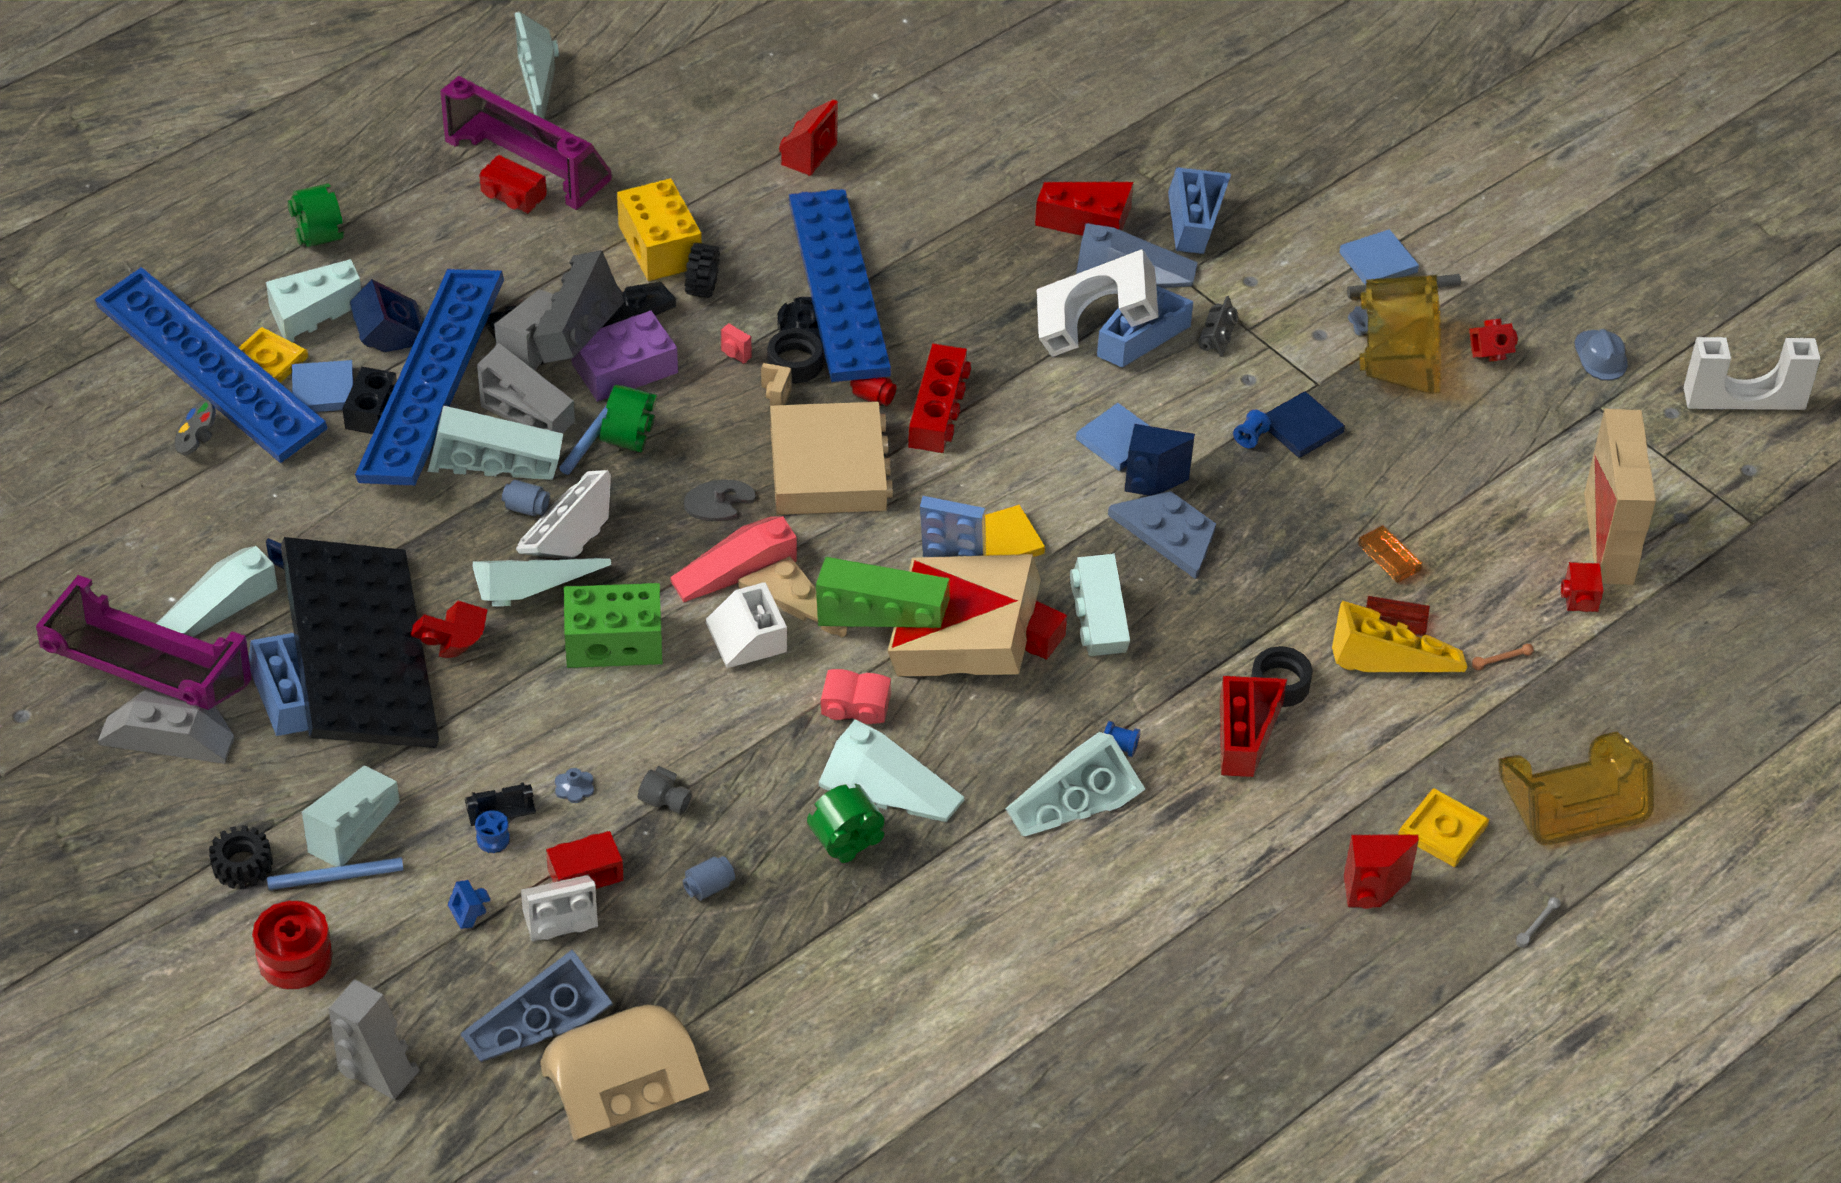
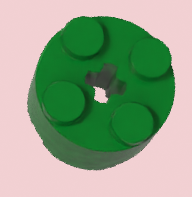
[287,183,344,247]
[600,384,658,453]
[807,784,885,863]

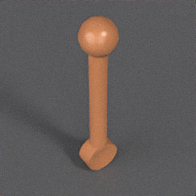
[1472,644,1534,670]

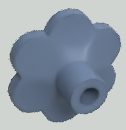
[1348,306,1384,336]
[555,768,594,803]

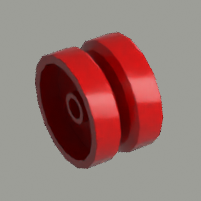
[252,900,333,990]

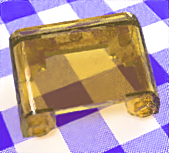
[1359,275,1441,394]
[1498,731,1654,846]

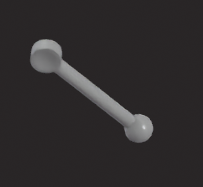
[1516,897,1561,948]

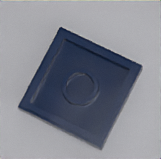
[1260,391,1345,458]

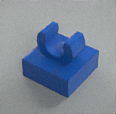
[448,880,491,929]

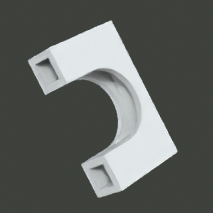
[1037,249,1158,357]
[1683,337,1821,410]

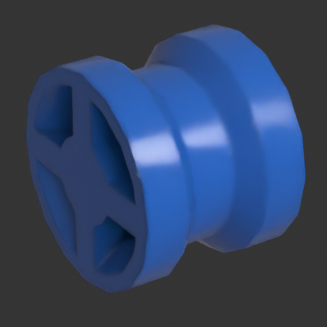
[475,811,510,853]

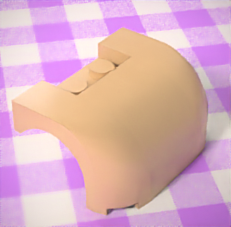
[540,1005,710,1141]

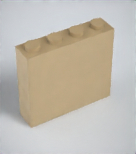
[770,402,893,515]

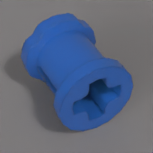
[1233,409,1271,449]
[1104,721,1141,757]

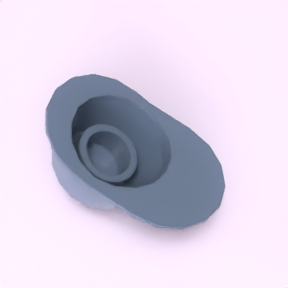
[1574,329,1628,381]

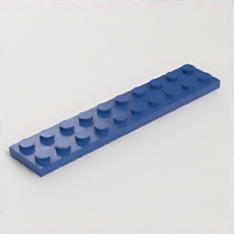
[789,189,891,382]
[95,267,328,463]
[355,269,505,486]

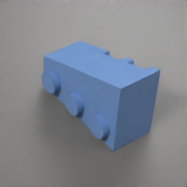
[1168,167,1231,254]
[1097,285,1193,368]
[249,633,308,736]

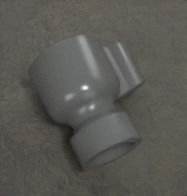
[637,766,692,815]

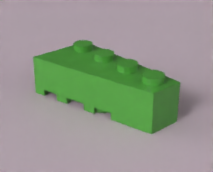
[816,557,950,628]

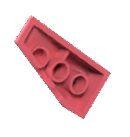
[671,516,797,602]

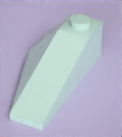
[515,12,559,119]
[156,546,278,637]
[473,558,611,606]
[819,719,964,822]
[1005,732,1145,836]

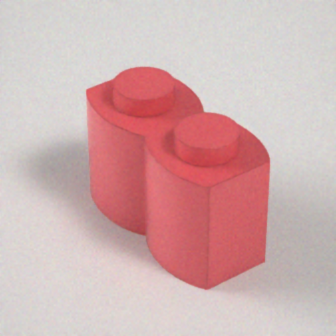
[821,669,891,724]

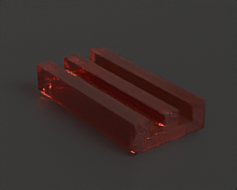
[1366,596,1430,636]

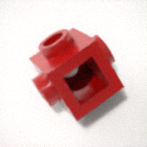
[1469,318,1518,362]

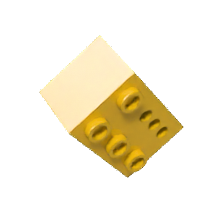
[617,178,702,281]

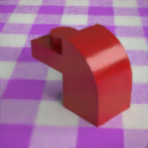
[411,600,488,658]

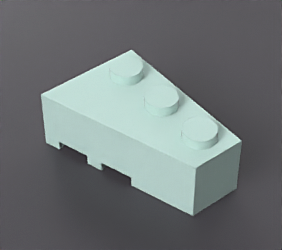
[266,259,361,342]
[1070,554,1130,656]
[302,765,399,867]

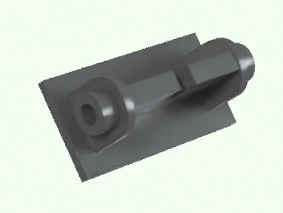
[1198,296,1238,357]

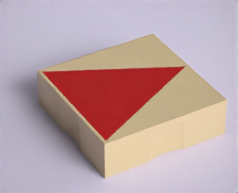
[1584,409,1656,585]
[888,554,1041,676]

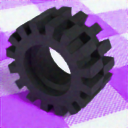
[685,243,720,298]
[209,825,273,889]

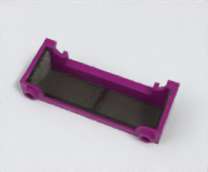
[440,75,612,210]
[36,575,252,710]

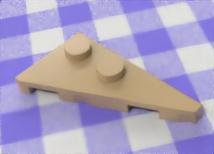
[738,556,847,638]

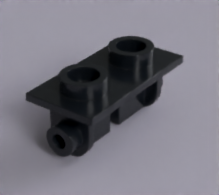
[465,782,536,826]

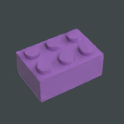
[572,311,678,402]

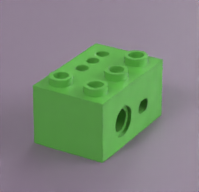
[564,583,663,668]

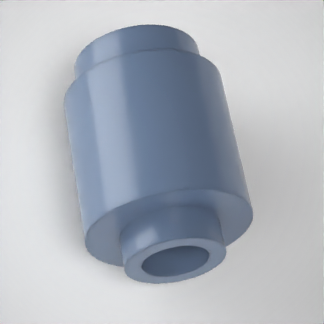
[502,480,550,517]
[683,856,735,901]

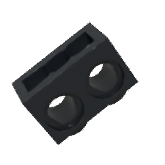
[342,366,397,434]

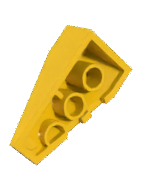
[1332,601,1467,672]

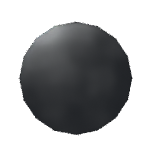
[777,297,822,342]

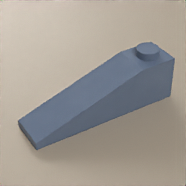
[1076,223,1197,288]
[460,950,613,1062]

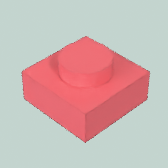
[721,323,752,364]

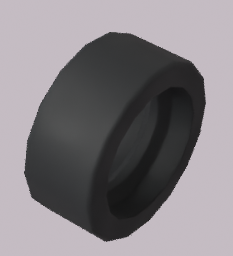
[767,328,823,384]
[1251,646,1313,707]

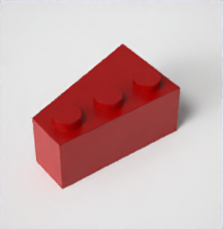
[1035,182,1134,236]
[1220,676,1287,777]

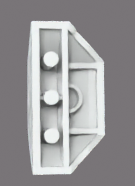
[516,470,611,559]

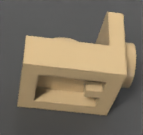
[761,363,792,406]

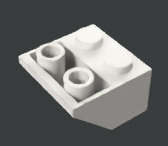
[706,582,787,668]
[521,875,598,942]

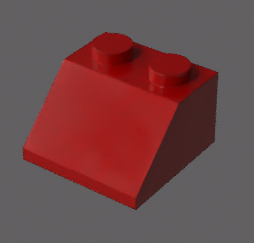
[779,99,838,176]
[1344,834,1419,909]

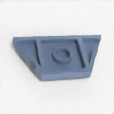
[1108,491,1216,579]

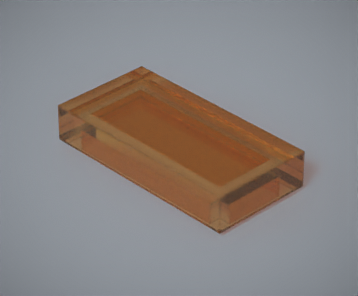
[1358,525,1422,583]

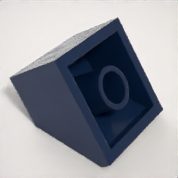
[350,279,423,352]
[1124,424,1195,496]

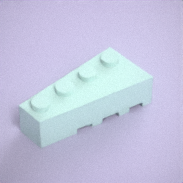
[428,406,563,480]

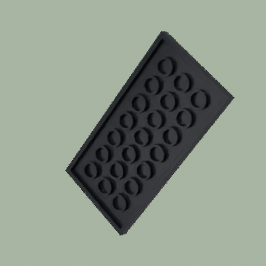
[281,537,439,748]

